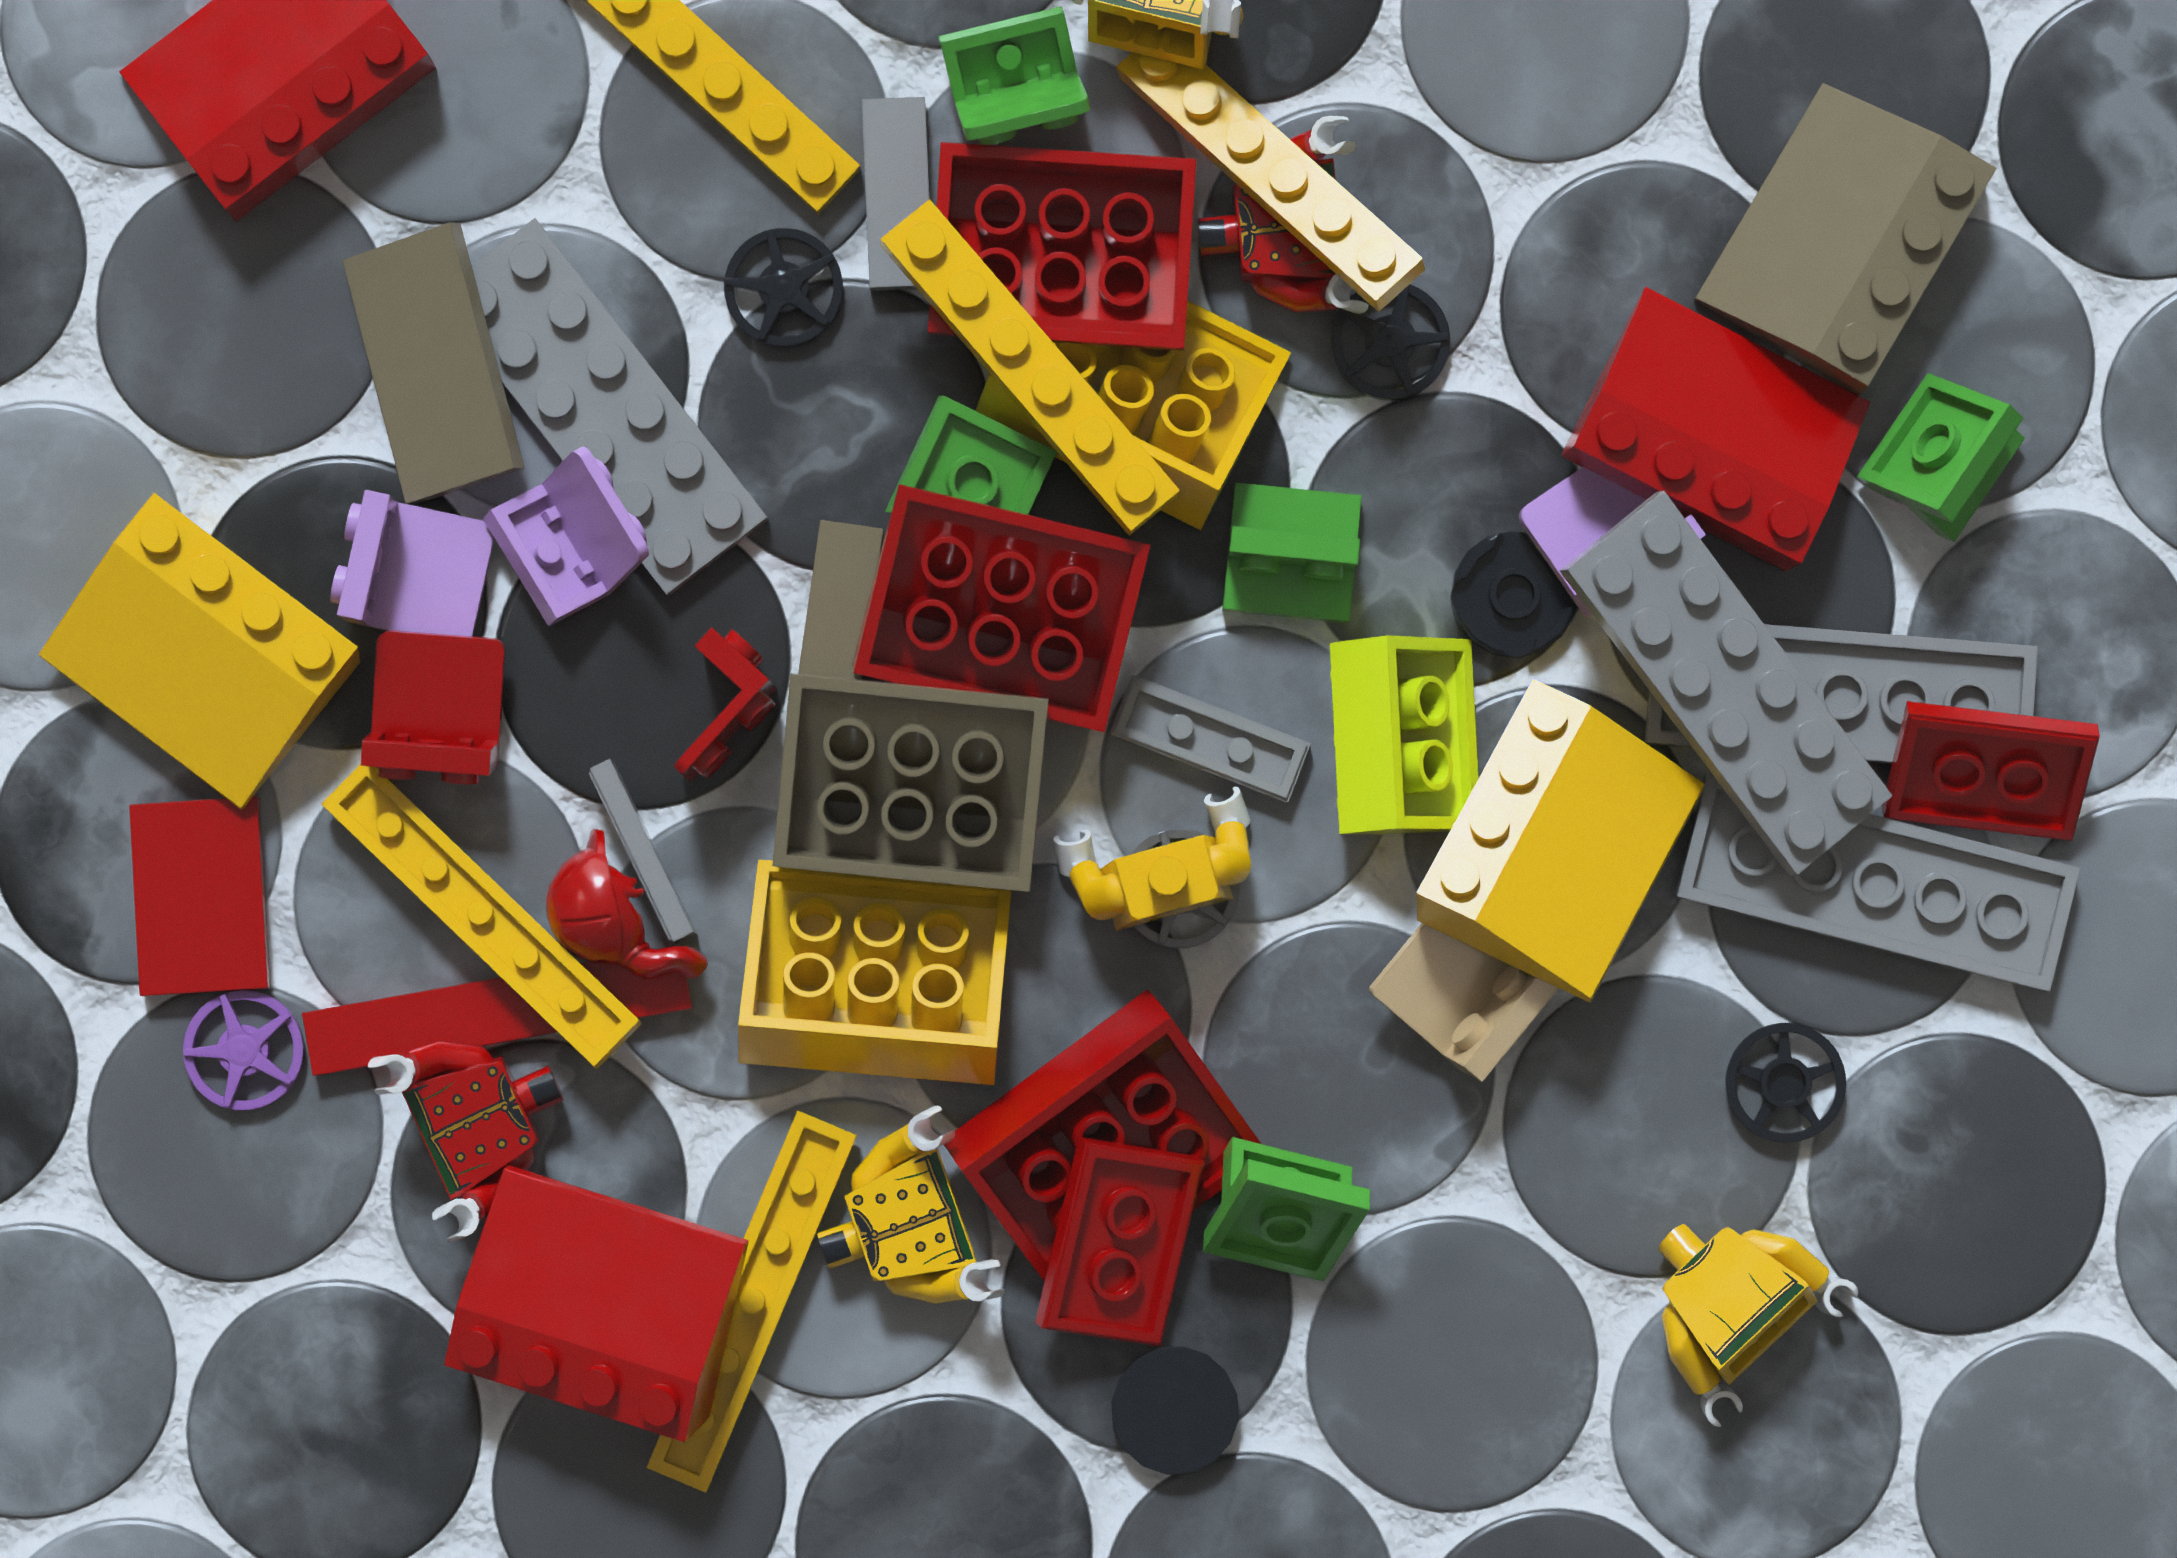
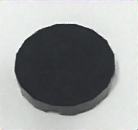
[1450,531,1576,658]
[1111,1346,1239,1475]

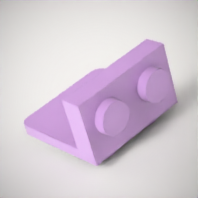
[483,447,649,626]
[1519,467,1706,619]
[330,490,495,636]

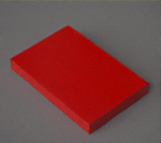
[1882,701,2100,841]
[129,796,271,997]
[1035,1137,1204,1346]

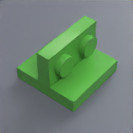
[1857,373,2025,542]
[885,395,1057,515]
[1222,482,1362,624]
[1203,1137,1370,1282]

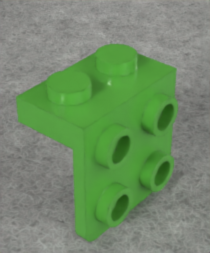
[938,6,1091,145]

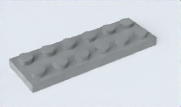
[472,218,769,597]
[1560,491,1893,876]
[1645,624,2038,764]
[1675,773,2080,992]

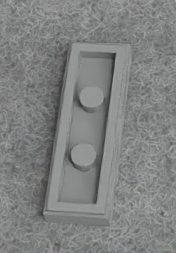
[862,97,930,291]
[1110,675,1311,804]
[589,759,697,944]

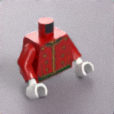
[1197,116,1369,314]
[368,1041,564,1243]

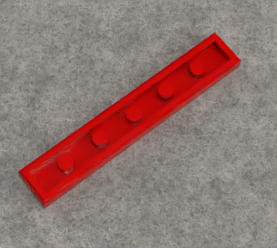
[302,945,693,1076]

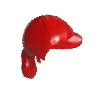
[546,829,708,979]

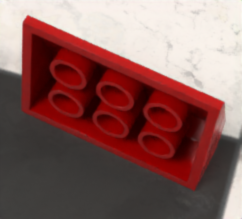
[119,0,436,222]
[928,142,1196,351]
[1561,287,1870,572]
[852,484,1151,733]
[944,989,1261,1282]
[444,1165,749,1442]

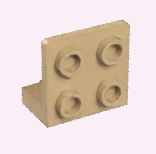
[1369,923,1559,1082]

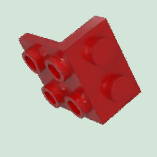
[673,627,777,781]
[361,630,506,785]

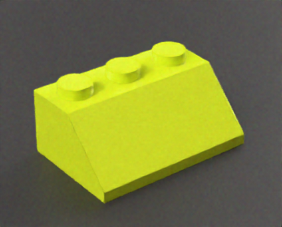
[1330,635,1479,835]

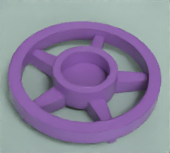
[183,990,305,1110]

